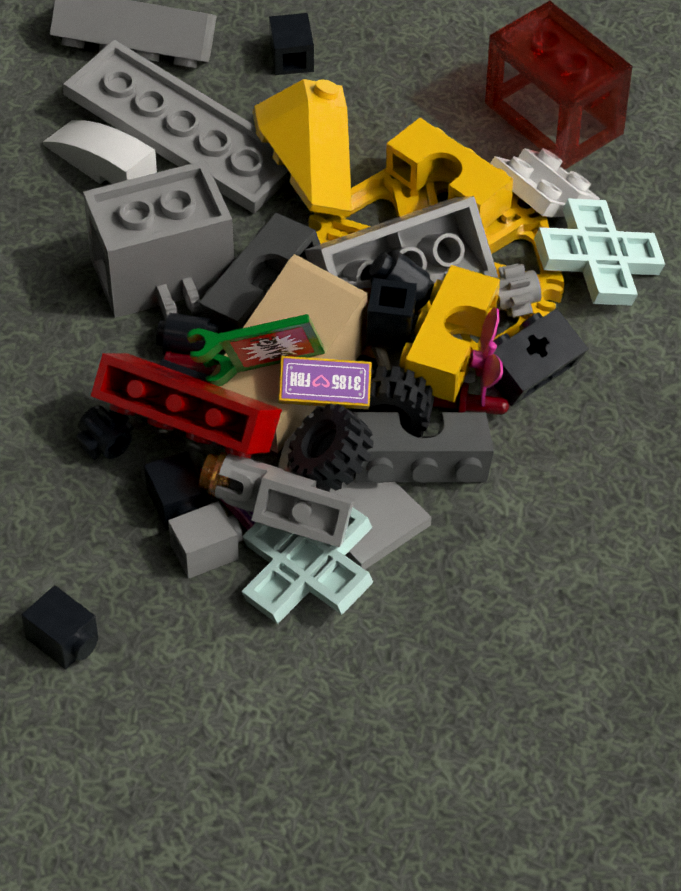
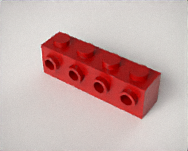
[91,353,282,459]

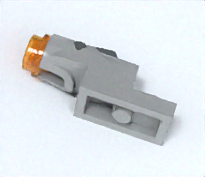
[199,452,355,547]

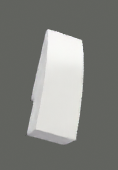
[43,120,157,184]

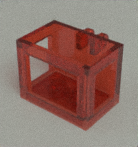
[485,0,633,170]

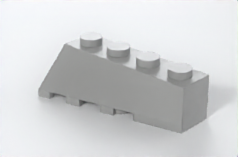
[50,0,217,68]
[304,196,498,289]

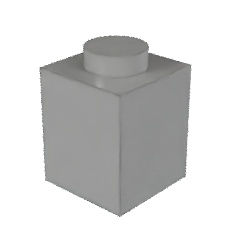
[168,501,243,579]

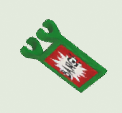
[187,314,325,386]

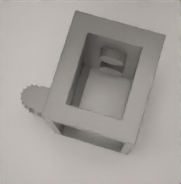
[83,160,234,320]

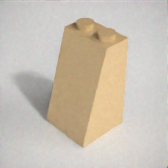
[211,254,367,453]

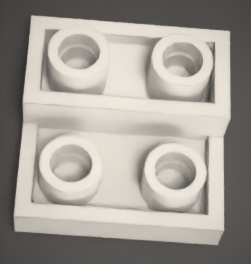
[490,148,600,217]

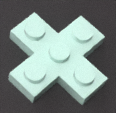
[534,198,665,306]
[241,507,373,624]

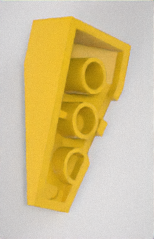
[252,79,352,217]

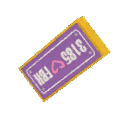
[278,356,372,409]

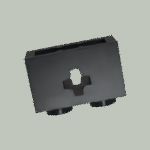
[493,308,589,406]

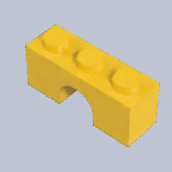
[386,118,513,229]
[399,265,500,402]

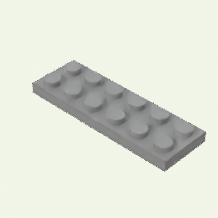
[63,40,291,214]

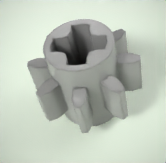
[497,263,541,318]

